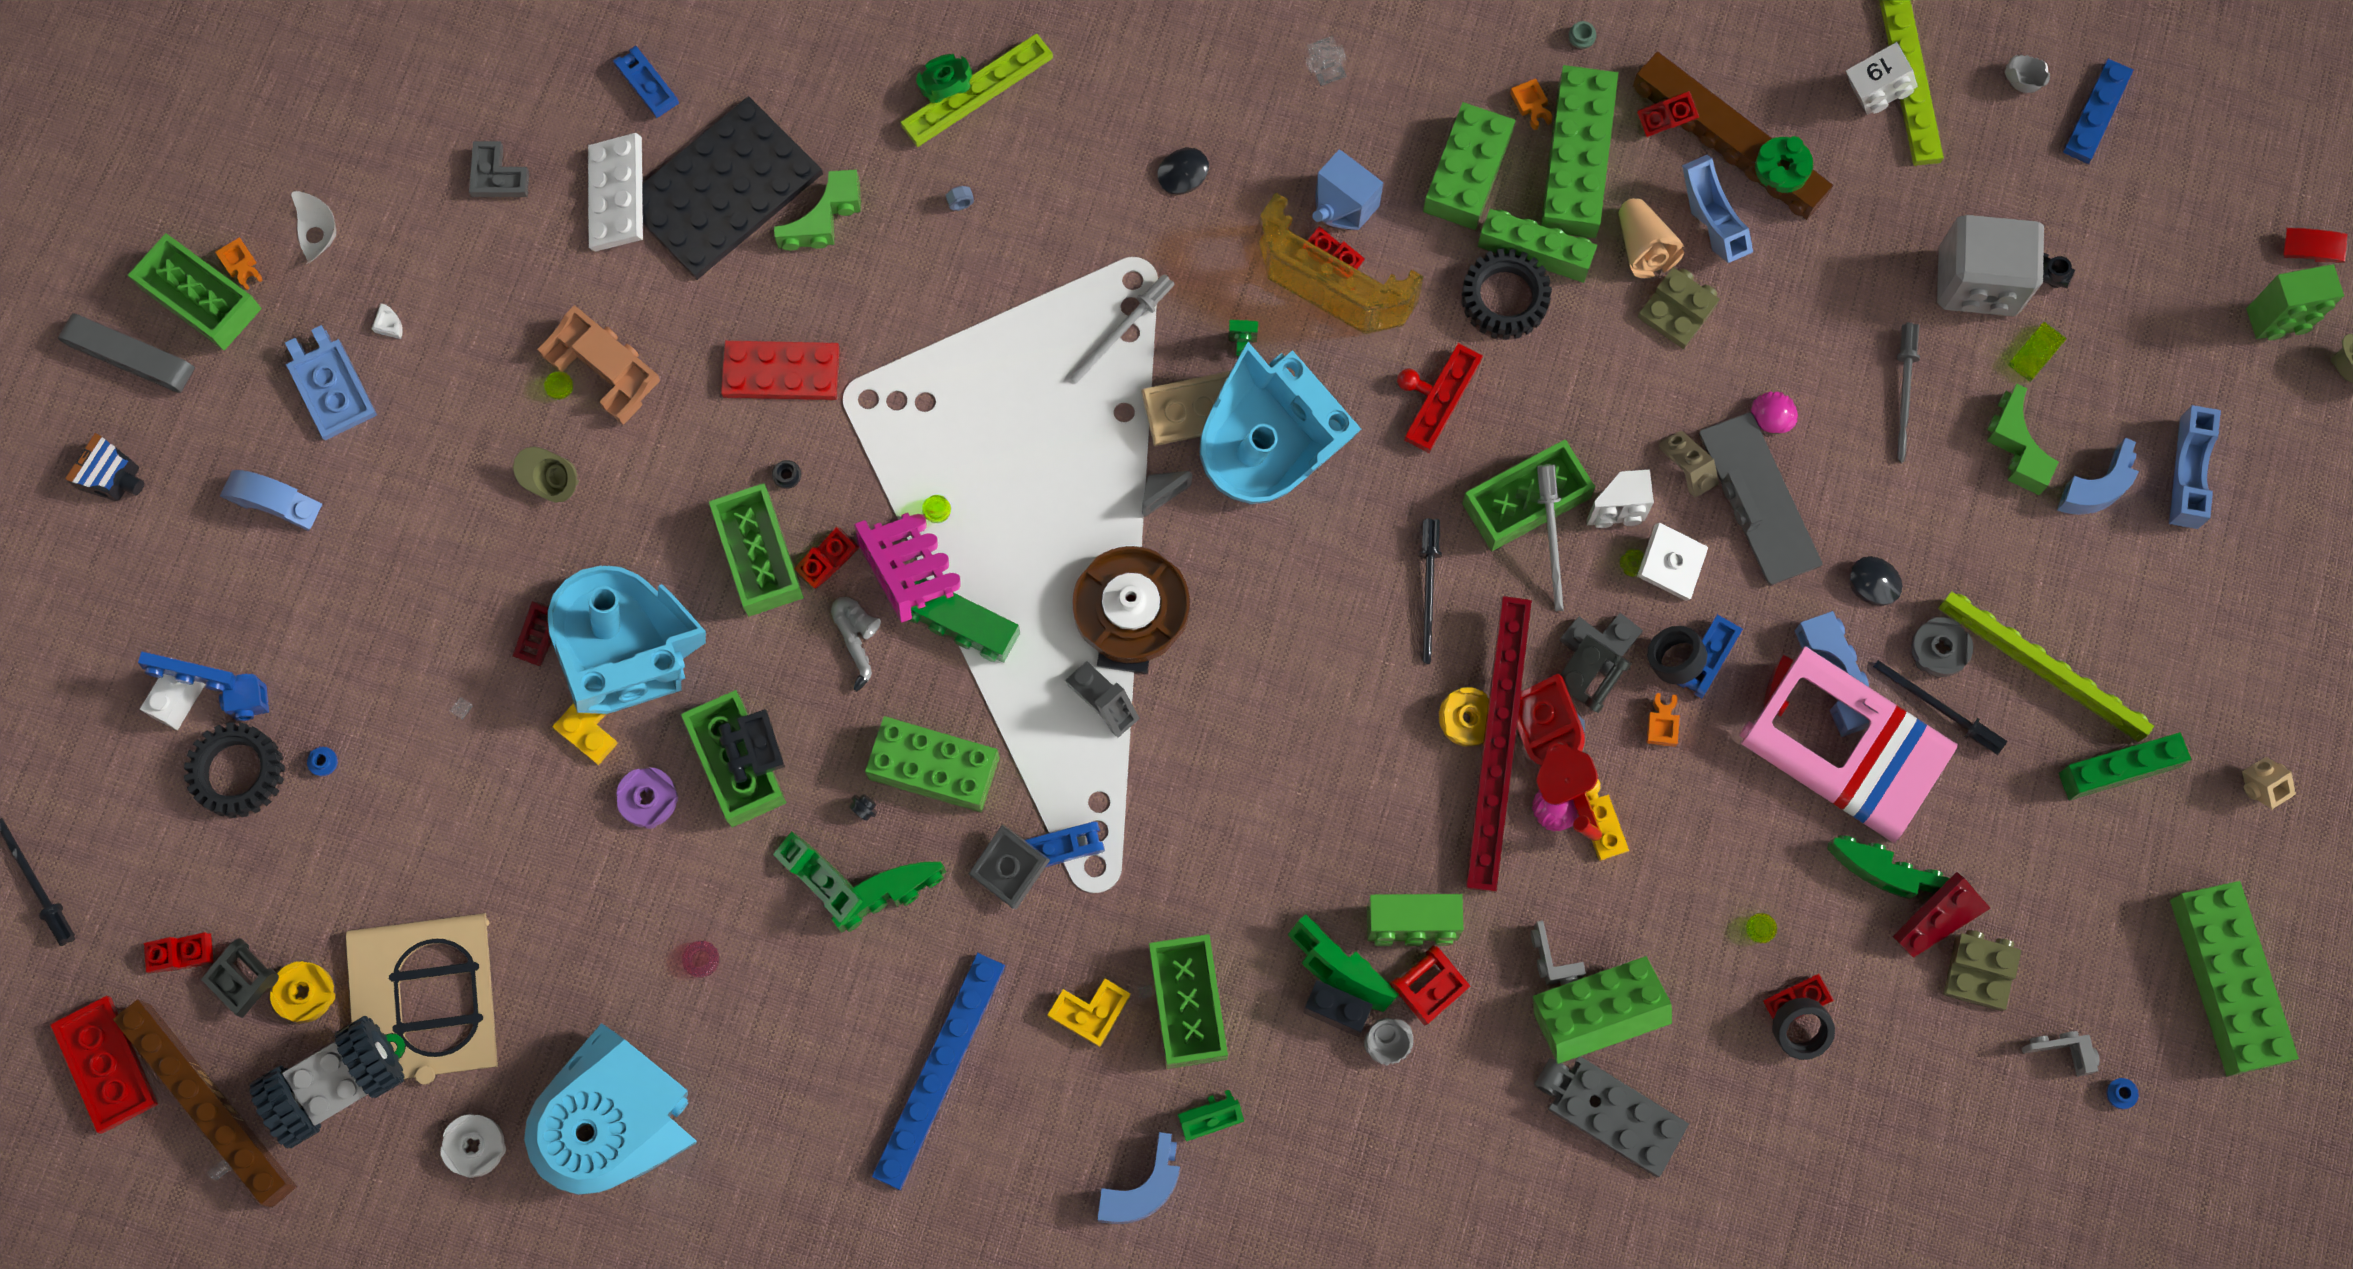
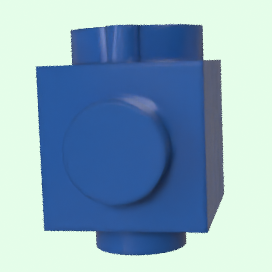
[219,674,269,721]

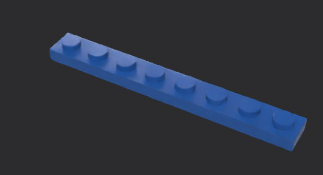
[872,953,1006,1191]

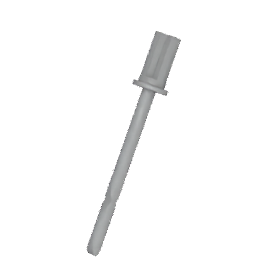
[1071,274,1175,384]
[1537,464,1564,611]

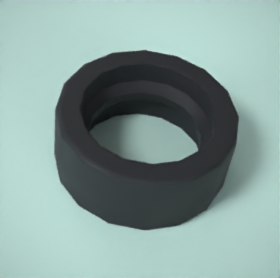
[1647,626,1708,684]
[1772,998,1835,1060]

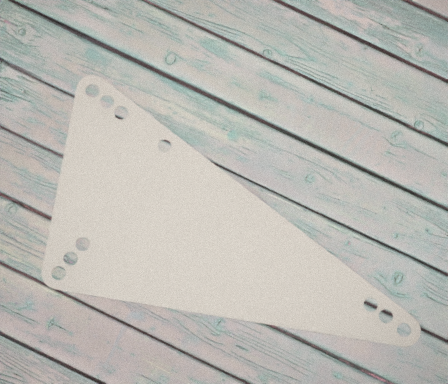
[843,257,1158,893]

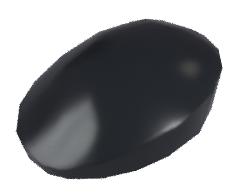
[1158,147,1209,195]
[1849,556,1903,606]

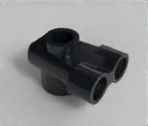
[2043,253,2076,289]

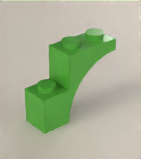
[774,169,861,251]
[1987,384,2059,495]

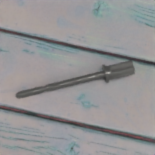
[1897,322,1920,463]

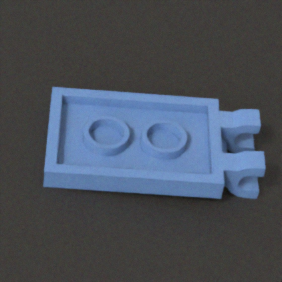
[285,325,377,440]

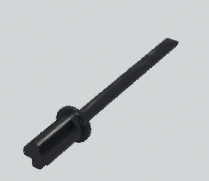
[1419,518,1442,664]
[1873,660,2008,756]
[0,818,75,946]

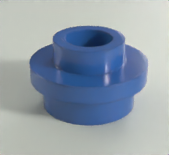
[307,747,338,776]
[2106,1078,2139,1109]

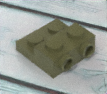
[1637,267,1720,349]
[1943,930,2021,1011]

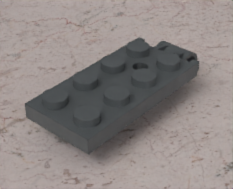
[1534,1056,1689,1178]

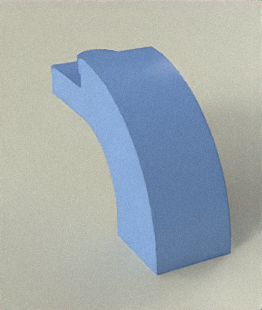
[2057,438,2139,515]
[220,470,322,531]

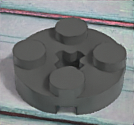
[1911,617,1973,677]

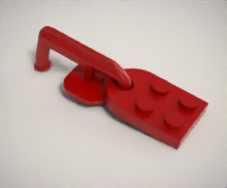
[1517,674,1602,841]

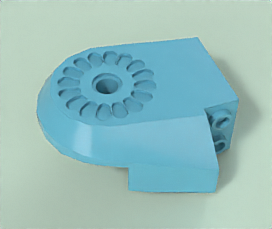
[1200,342,1361,504]
[548,566,706,714]
[524,1023,697,1195]

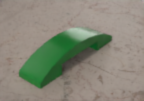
[773,831,863,925]

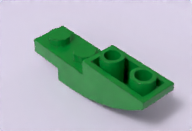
[1827,835,1950,899]
[831,861,946,933]
[1288,914,1399,1012]

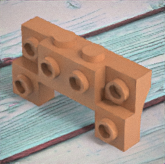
[537,305,660,425]

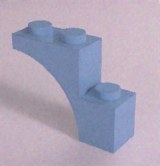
[1682,155,1753,263]

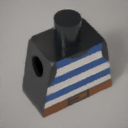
[65,433,144,501]

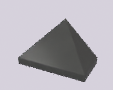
[1142,471,1192,517]

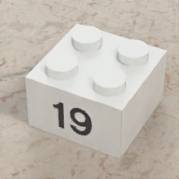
[1846,42,1918,115]

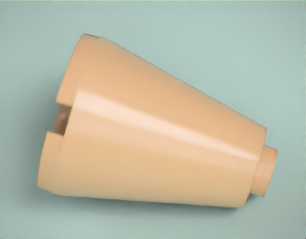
[1618,198,1684,278]

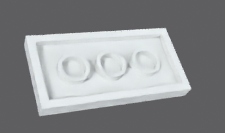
[588,133,643,252]

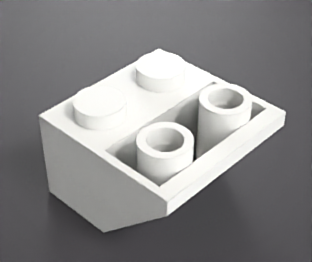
[1587,469,1654,528]

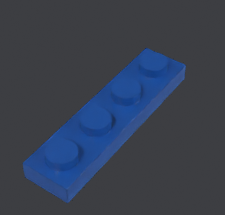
[2063,58,2134,164]

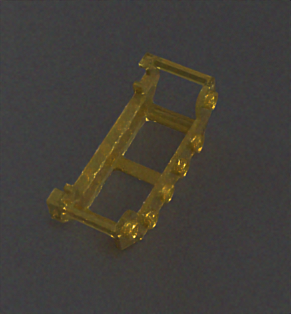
[1259,192,1424,334]

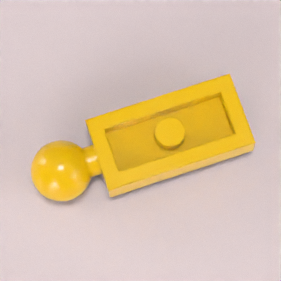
[1586,779,1629,861]

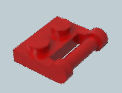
[1390,945,1471,1026]

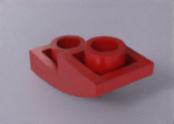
[1637,91,1699,137]
[1300,226,1365,281]
[2284,228,2348,263]
[794,527,860,589]
[1764,654,1794,717]
[144,932,214,973]
[1763,973,1834,1021]

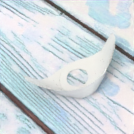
[291,191,336,264]

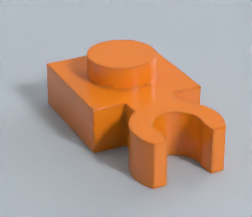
[1510,78,1552,130]
[215,237,262,290]
[1646,693,1680,747]

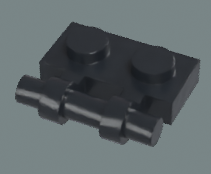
[718,709,785,783]

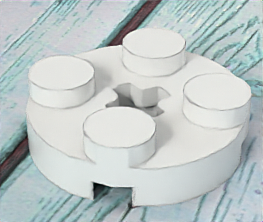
[441,1115,506,1178]

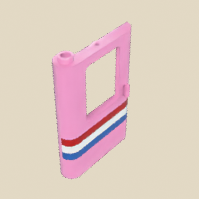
[1739,646,1958,843]

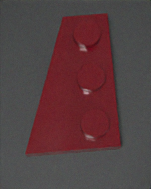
[1892,872,1991,958]

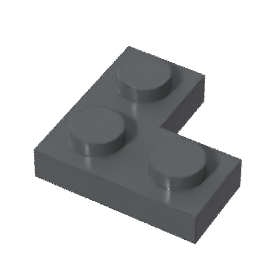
[469,141,529,197]
[1560,613,1643,677]

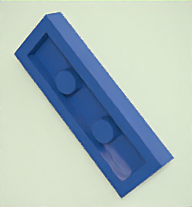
[138,651,236,692]

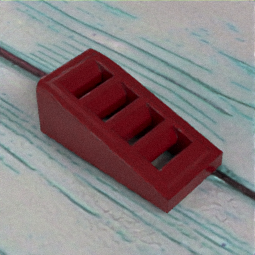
[512,601,552,666]

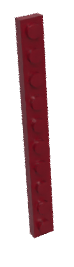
[1465,596,1532,893]

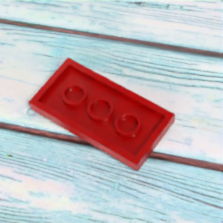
[721,340,840,400]
[50,996,159,1134]

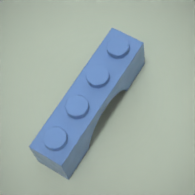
[2169,405,2221,529]
[1795,611,1878,737]

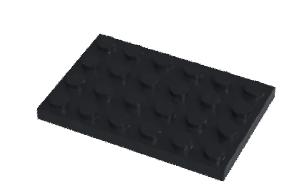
[642,96,823,280]

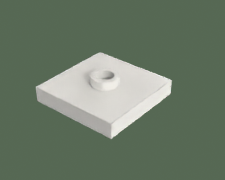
[1637,523,1708,601]

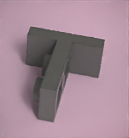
[1065,661,1140,738]

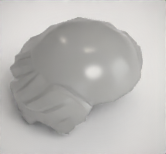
[2005,55,2050,93]
[1364,1018,1413,1066]

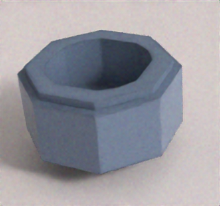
[946,186,974,211]

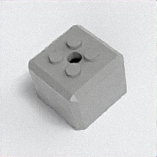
[1937,215,2044,316]

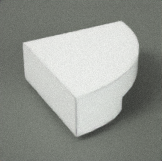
[372,304,402,339]

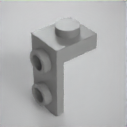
[1530,920,1586,986]
[2022,1031,2100,1077]

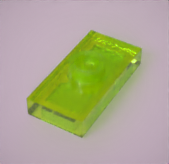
[2008,322,2067,382]

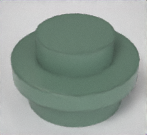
[1568,21,1596,49]

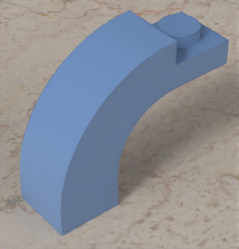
[1097,1132,1180,1224]

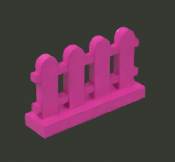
[855,513,961,623]

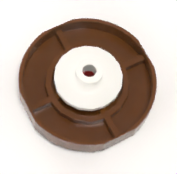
[1072,546,1190,663]

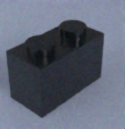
[1303,980,1373,1037]

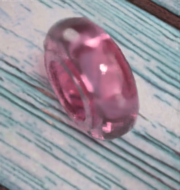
[682,941,720,978]

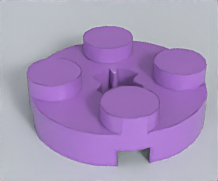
[616,768,678,829]

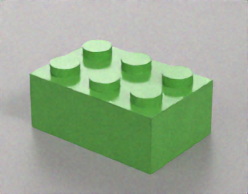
[2246,264,2344,340]
[1367,894,1464,946]

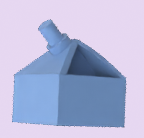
[1312,149,1383,230]

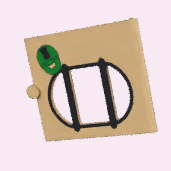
[346,913,498,1085]

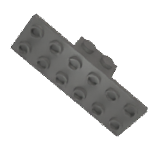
[1699,412,1822,586]

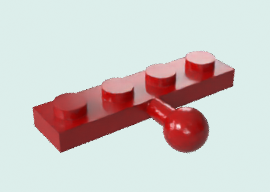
[1397,343,1483,454]

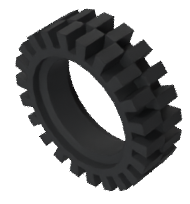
[1461,248,1552,340]
[184,722,285,818]

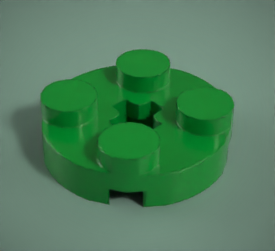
[916,54,972,103]
[1755,136,1813,193]

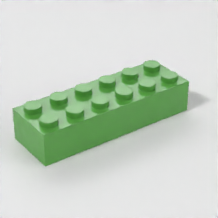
[1541,65,1619,239]
[2170,881,2299,1077]

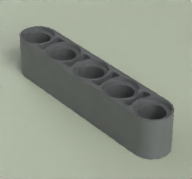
[58,313,195,393]

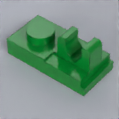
[1229,319,1258,356]
[1178,1090,1244,1142]

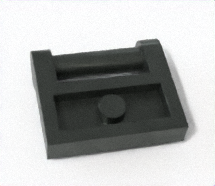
[1560,634,1632,713]
[201,938,279,1018]

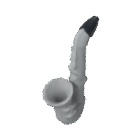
[831,597,881,692]

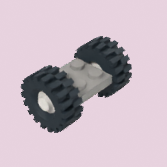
[249,1016,405,1149]

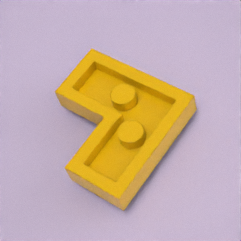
[552,703,618,765]
[1047,979,1131,1048]

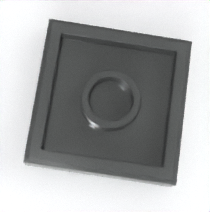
[968,825,1050,909]

